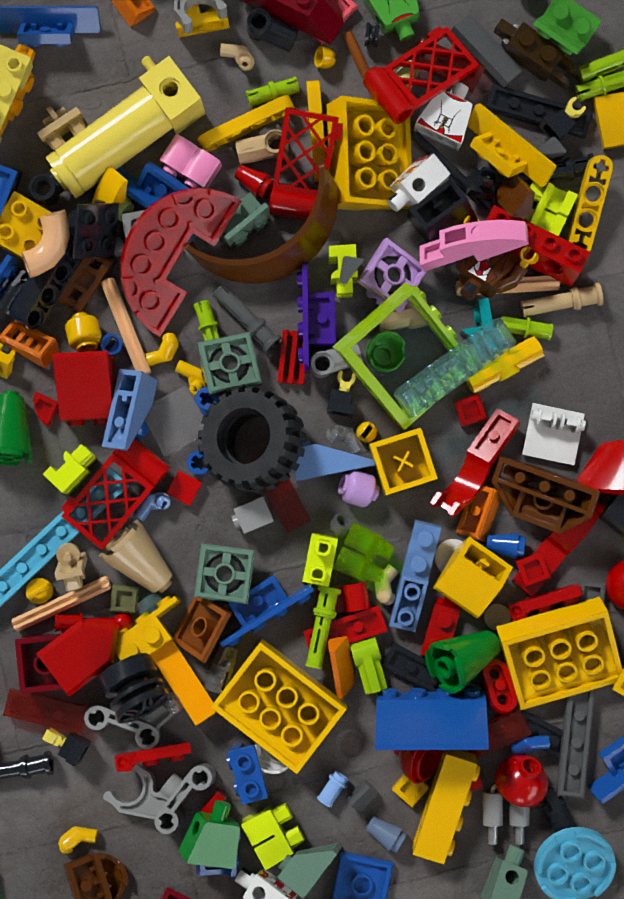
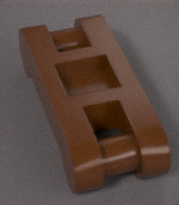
[57,256,117,314]

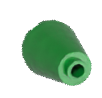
[0,390,33,466]
[425,630,500,694]

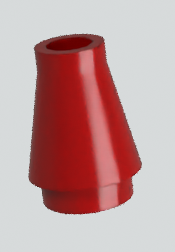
[235,165,274,199]

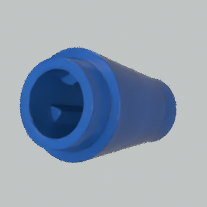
[486,533,526,559]

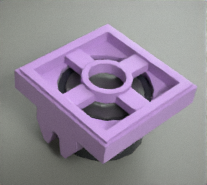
[357,238,427,313]

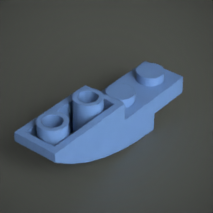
[389,520,441,632]

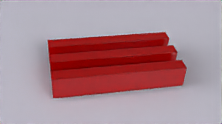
[277,329,305,385]

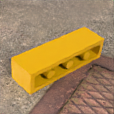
[412,750,480,864]

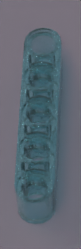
[394,318,516,417]

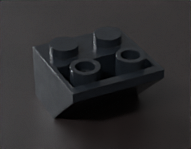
[407,177,478,243]

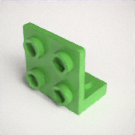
[533,0,603,55]

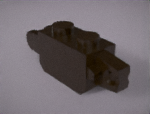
[494,19,580,89]

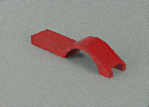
[430,408,520,518]
[511,501,607,597]

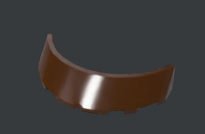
[184,162,338,284]

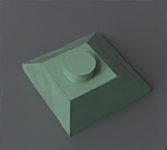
[277,843,342,899]

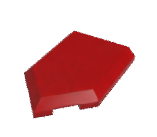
[36,619,119,697]

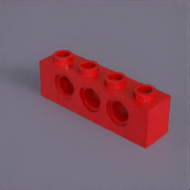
[486,205,590,287]

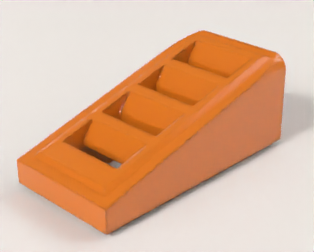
[0,320,60,369]

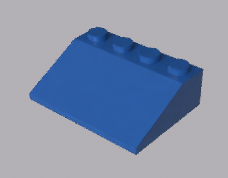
[375,687,489,750]

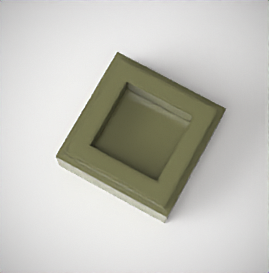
[110,584,140,614]

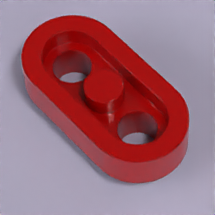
[480,659,518,714]

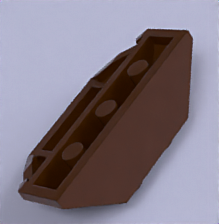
[492,456,601,534]

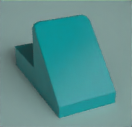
[459,298,498,354]

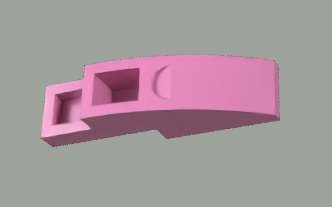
[420,220,529,272]

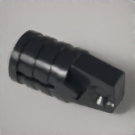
[0,268,29,315]
[541,786,578,833]

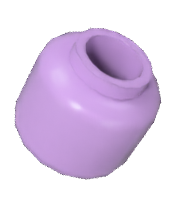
[338,469,379,507]

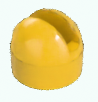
[314,46,336,69]
[356,422,377,443]

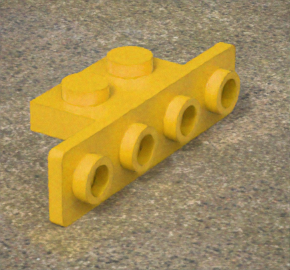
[467,103,556,187]
[115,595,182,660]

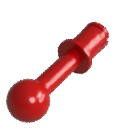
[55,612,133,632]

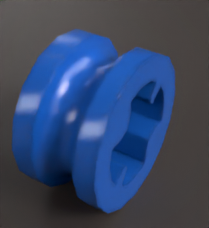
[187,451,210,475]

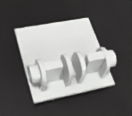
[522,403,586,465]

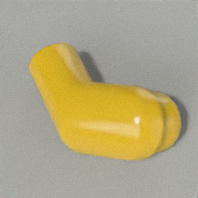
[145,333,179,366]
[175,360,206,395]
[58,826,98,854]

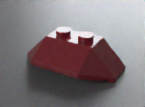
[240,0,344,45]

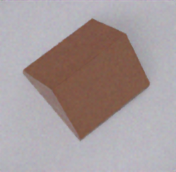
[173,597,233,663]

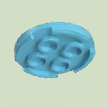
[534,827,616,899]

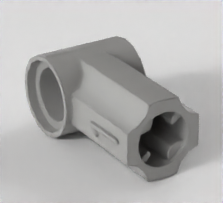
[310,344,363,378]

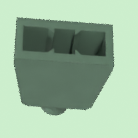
[480,845,528,899]

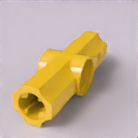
[465,336,545,393]

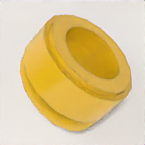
[26,578,54,604]

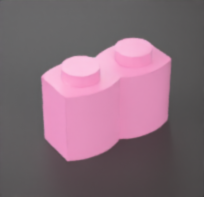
[159,134,222,189]

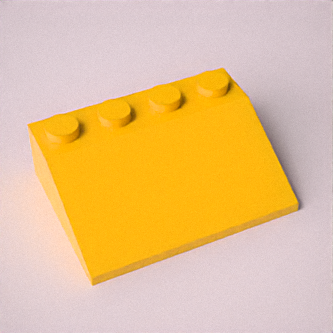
[326,96,413,210]
[496,596,623,710]
[211,638,347,774]

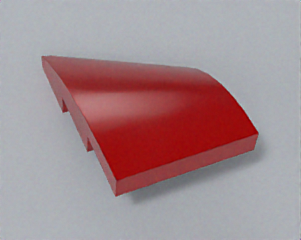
[577,440,624,495]

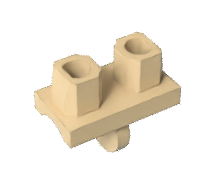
[37,106,86,152]
[54,543,88,591]

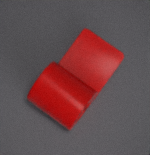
[316,581,371,613]

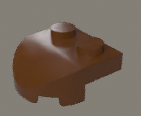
[63,852,128,899]

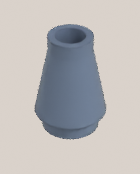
[366,816,407,853]

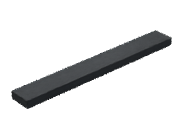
[381,642,563,759]

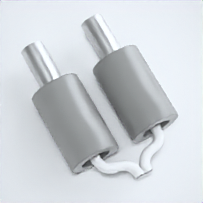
[482,784,530,845]

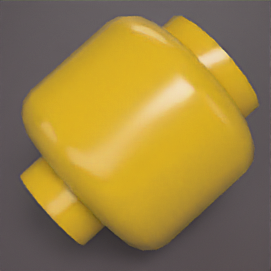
[65,312,102,352]

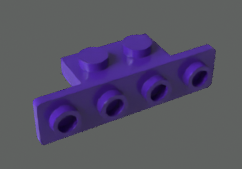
[297,263,336,372]

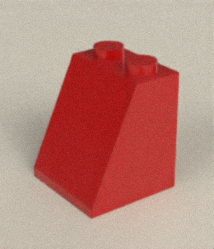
[52,351,116,427]

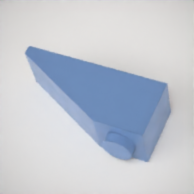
[102,369,158,451]
[294,440,375,481]

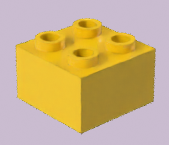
[0,191,52,260]
[368,428,438,496]

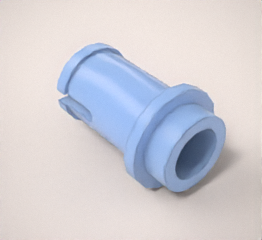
[317,771,349,807]

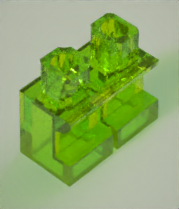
[333,522,396,583]

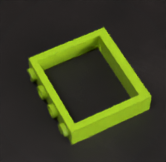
[333,283,476,430]

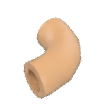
[22,210,70,278]

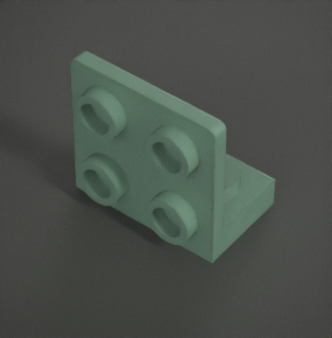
[220,192,271,251]

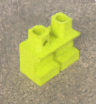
[520,182,578,236]
[328,244,358,298]
[43,444,97,495]
[302,532,338,587]
[241,803,305,871]

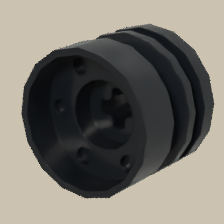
[98,653,170,724]

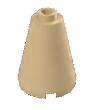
[99,519,173,593]

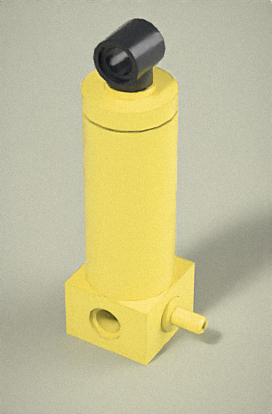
[29,56,206,206]

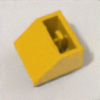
[433,536,513,618]

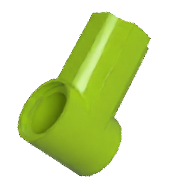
[349,637,387,694]

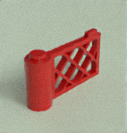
[363,26,479,125]
[269,107,343,220]
[61,438,171,550]

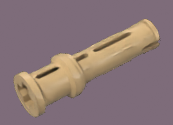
[520,282,603,318]

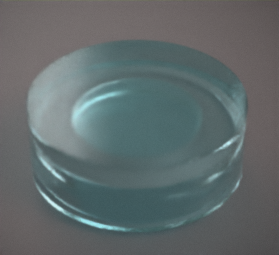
[136,592,162,615]

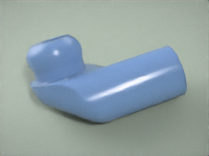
[133,492,171,521]

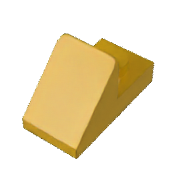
[175,4,230,38]

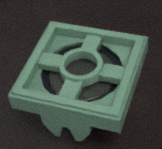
[197,332,262,396]
[194,543,255,604]

